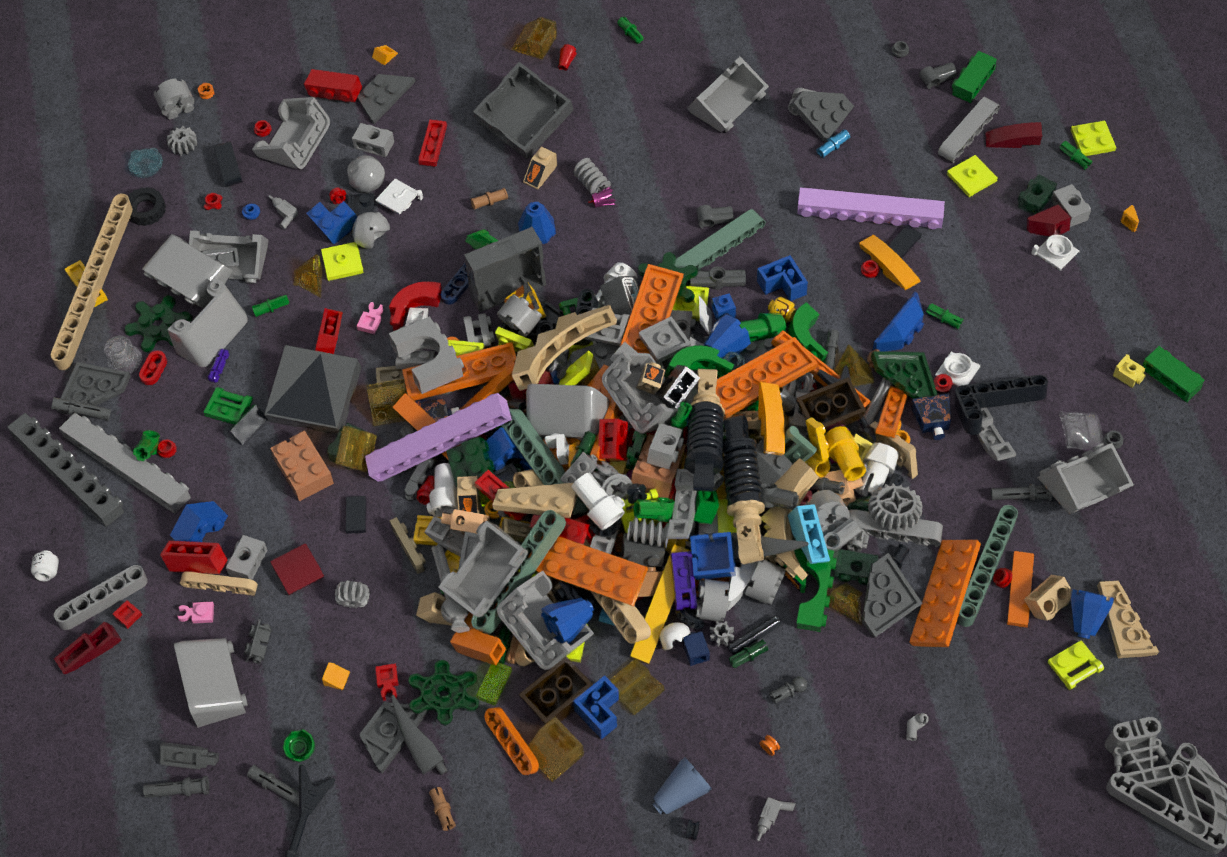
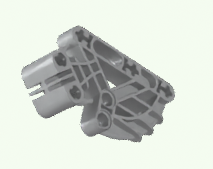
[1105,717,1227,854]

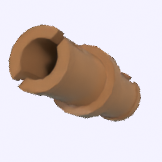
[471,188,508,210]
[429,787,456,831]

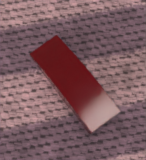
[985,122,1042,148]
[54,622,122,675]

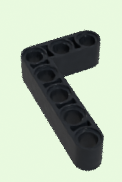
[501,288,598,346]
[955,375,1048,435]

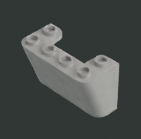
[142,234,233,308]
[1037,443,1134,515]
[438,521,528,617]

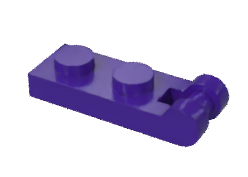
[670,551,697,610]

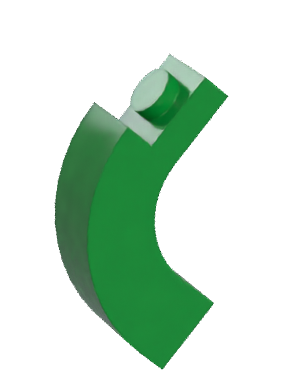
[787,302,828,362]
[664,345,734,378]

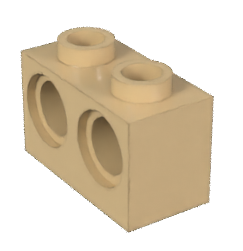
[1024,575,1071,621]

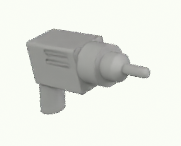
[268,195,298,230]
[757,797,796,841]

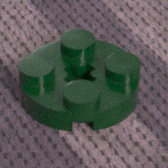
[626,431,647,470]

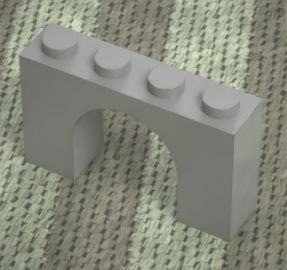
[389,316,464,394]

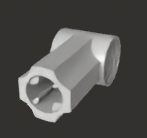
[824,518,862,553]

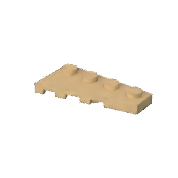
[492,483,578,518]

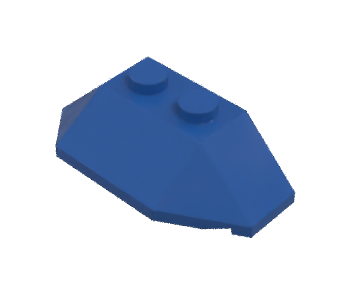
[873,292,924,352]

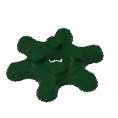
[637,252,698,303]
[124,295,193,352]
[408,660,479,726]

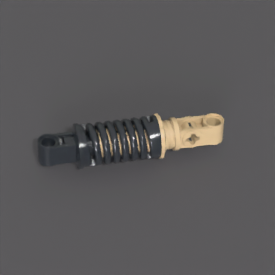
[685,369,725,492]
[722,414,765,565]

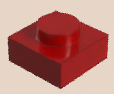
[113,600,142,629]

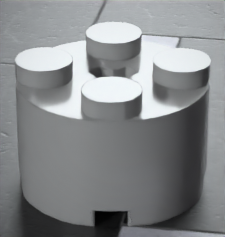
[154,79,194,120]
[497,294,542,337]
[805,490,850,536]
[745,559,786,605]
[695,579,729,622]

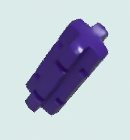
[208,349,229,383]

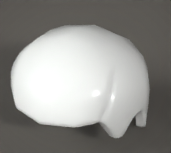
[659,622,690,650]

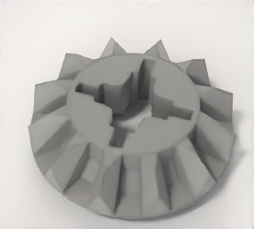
[795,372,815,396]
[602,472,632,500]

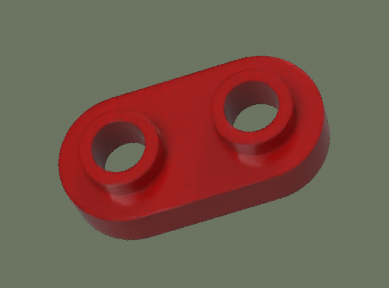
[139,351,167,385]

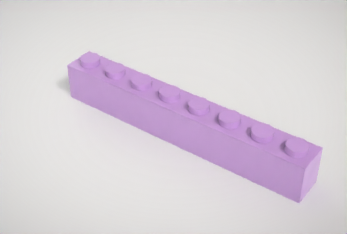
[797,187,945,229]
[365,393,512,482]

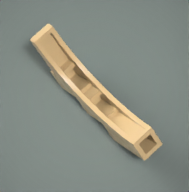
[512,305,617,391]
[761,458,819,581]

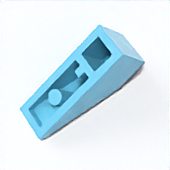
[788,504,830,564]

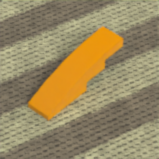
[859,235,920,290]
[758,382,785,456]

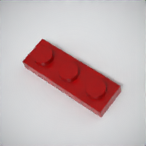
[418,120,447,167]
[474,470,528,521]
[529,514,589,544]

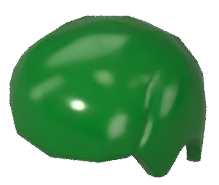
[283,729,315,762]

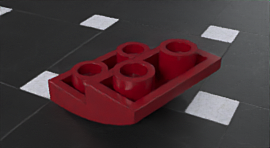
[270,543,324,596]

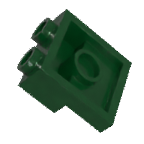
[446,437,494,487]

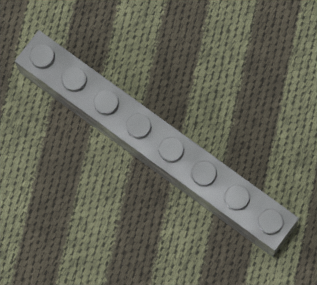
[59,413,191,514]

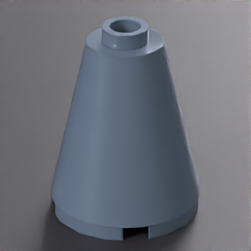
[652,757,712,815]

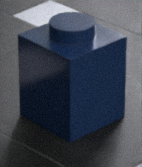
[683,631,710,666]

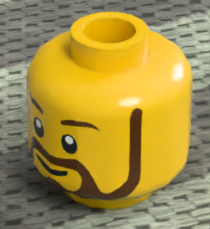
[768,297,797,323]

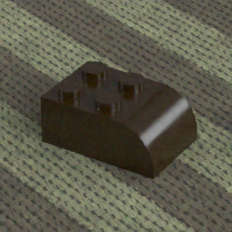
[796,377,866,434]
[519,657,593,727]

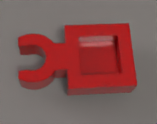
[376,663,399,701]

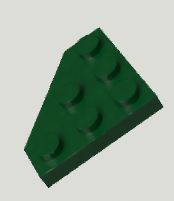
[871,351,938,399]

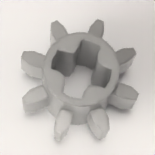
[846,528,869,552]
[710,621,734,647]

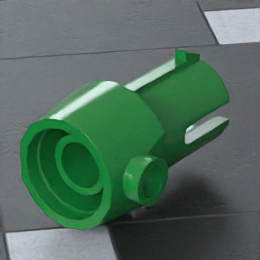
[739,313,786,342]

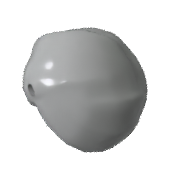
[347,155,385,193]
[352,212,390,249]

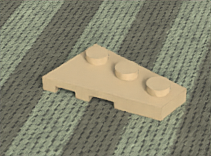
[870,421,918,479]

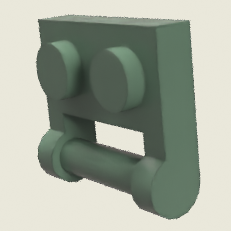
[784,426,817,464]

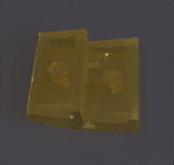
[335,426,377,473]
[610,659,665,715]

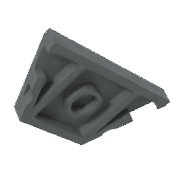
[357,74,415,124]
[359,702,429,774]

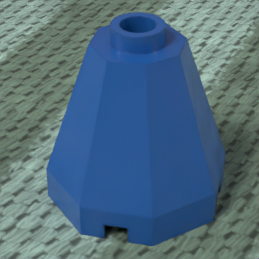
[518,202,556,244]
[703,315,751,359]
[1070,589,1114,639]
[541,598,594,644]

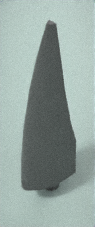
[732,532,809,559]
[391,695,448,775]

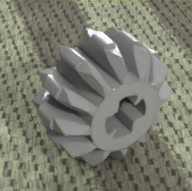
[167,126,197,156]
[335,580,370,608]

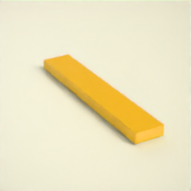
[630,544,691,664]

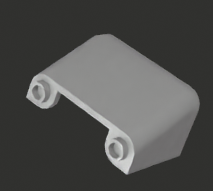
[686,57,769,133]
[252,97,330,169]
[189,230,268,284]
[167,278,248,367]
[602,352,685,434]
[526,384,610,446]
[497,571,594,670]
[174,638,248,728]

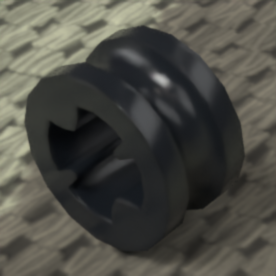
[686,819,700,840]

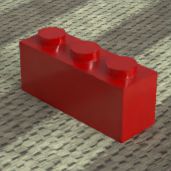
[304,69,362,102]
[315,308,343,354]
[160,541,228,574]

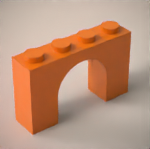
[450,586,509,666]

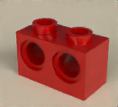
[599,419,628,462]

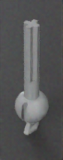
[431,544,470,633]

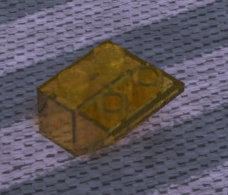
[512,17,557,59]
[367,379,407,426]
[528,717,584,782]

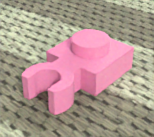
[357,302,383,335]
[178,602,214,623]

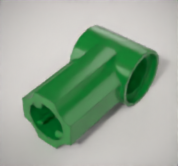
[133,430,160,462]
[633,497,675,522]

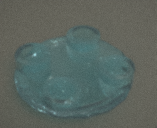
[128,148,163,178]

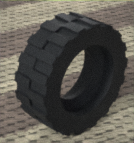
[128,187,166,226]

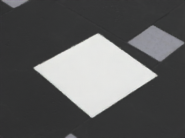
[699,296,712,334]

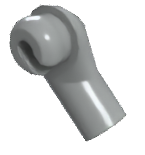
[906,713,929,741]

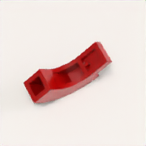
[389,282,442,331]

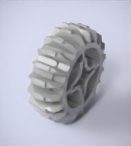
[868,483,923,532]

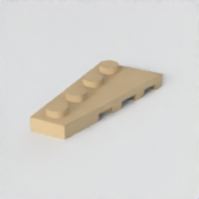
[1097,581,1159,658]

